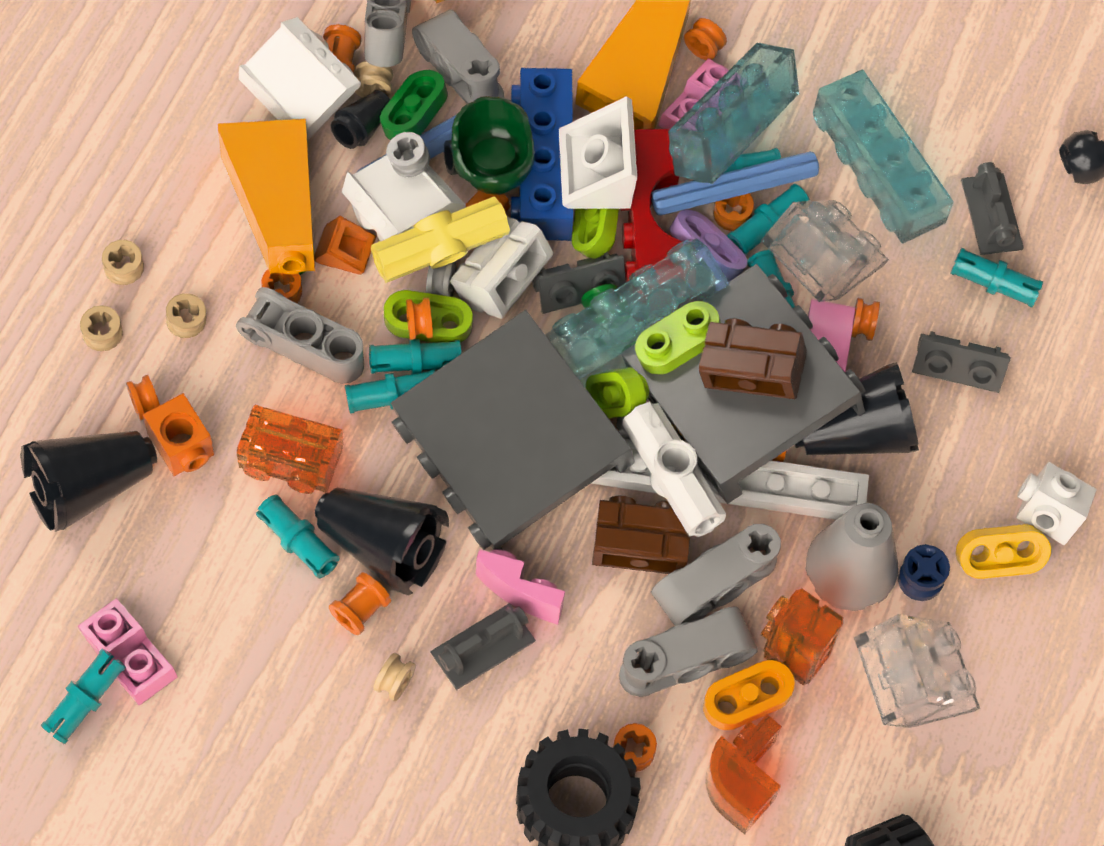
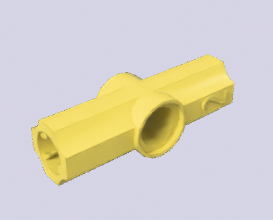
[370,196,510,283]

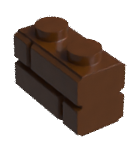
[699,318,807,399]
[592,496,690,574]

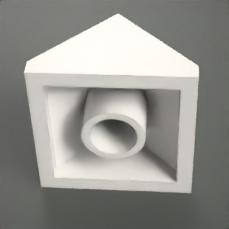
[559,96,637,209]

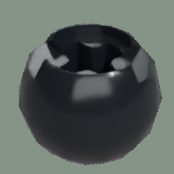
[1059,130,1104,184]

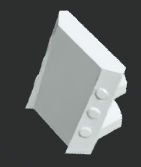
[239,17,361,141]
[342,149,466,241]

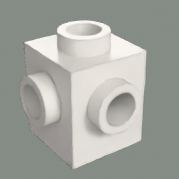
[1016,462,1097,545]

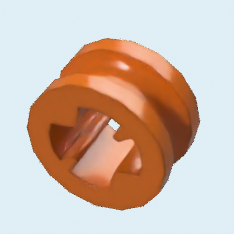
[684,18,727,60]
[713,193,754,231]
[261,270,302,303]
[406,298,433,340]
[851,298,880,341]
[126,375,160,421]
[613,723,657,772]

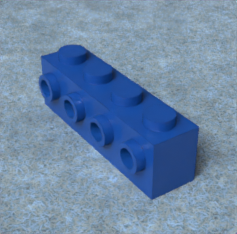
[510,68,573,241]

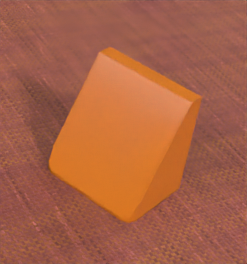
[314,216,377,275]

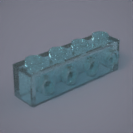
[668,43,800,184]
[813,69,954,244]
[545,238,730,380]

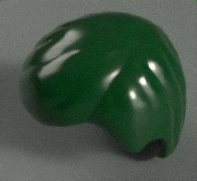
[452,96,535,195]

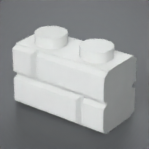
[450,217,553,319]

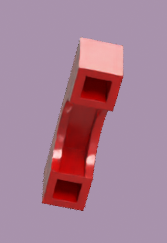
[620,129,692,304]

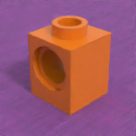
[143,393,214,476]

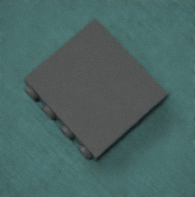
[621,264,865,504]
[391,310,635,550]

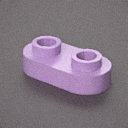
[670,209,747,282]

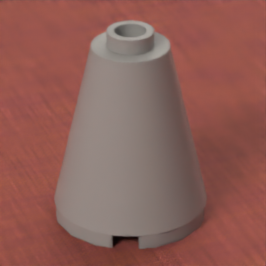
[805,503,898,611]

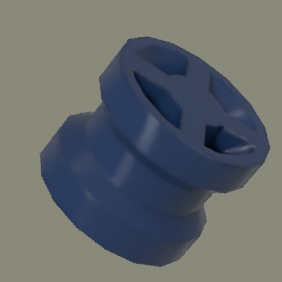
[898,544,950,601]

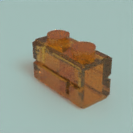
[236,405,344,494]
[761,588,844,686]

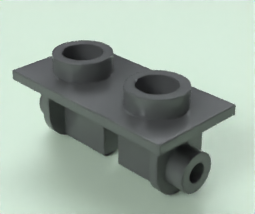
[961,162,1024,255]
[532,252,627,314]
[912,331,1011,393]
[430,603,536,690]

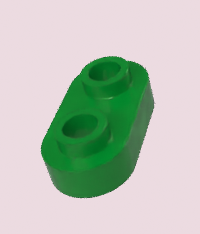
[380,70,448,140]

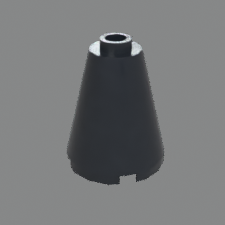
[795,362,919,455]
[20,431,157,532]
[315,487,449,595]

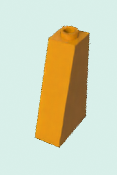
[575,0,691,130]
[218,119,315,274]

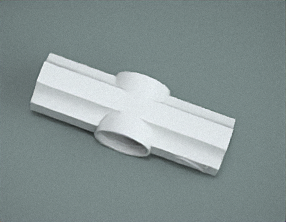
[622,401,726,537]

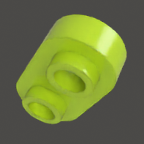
[572,209,619,259]
[384,290,473,343]
[635,301,721,375]
[586,367,649,418]

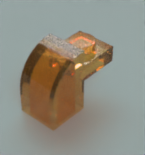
[705,714,782,835]

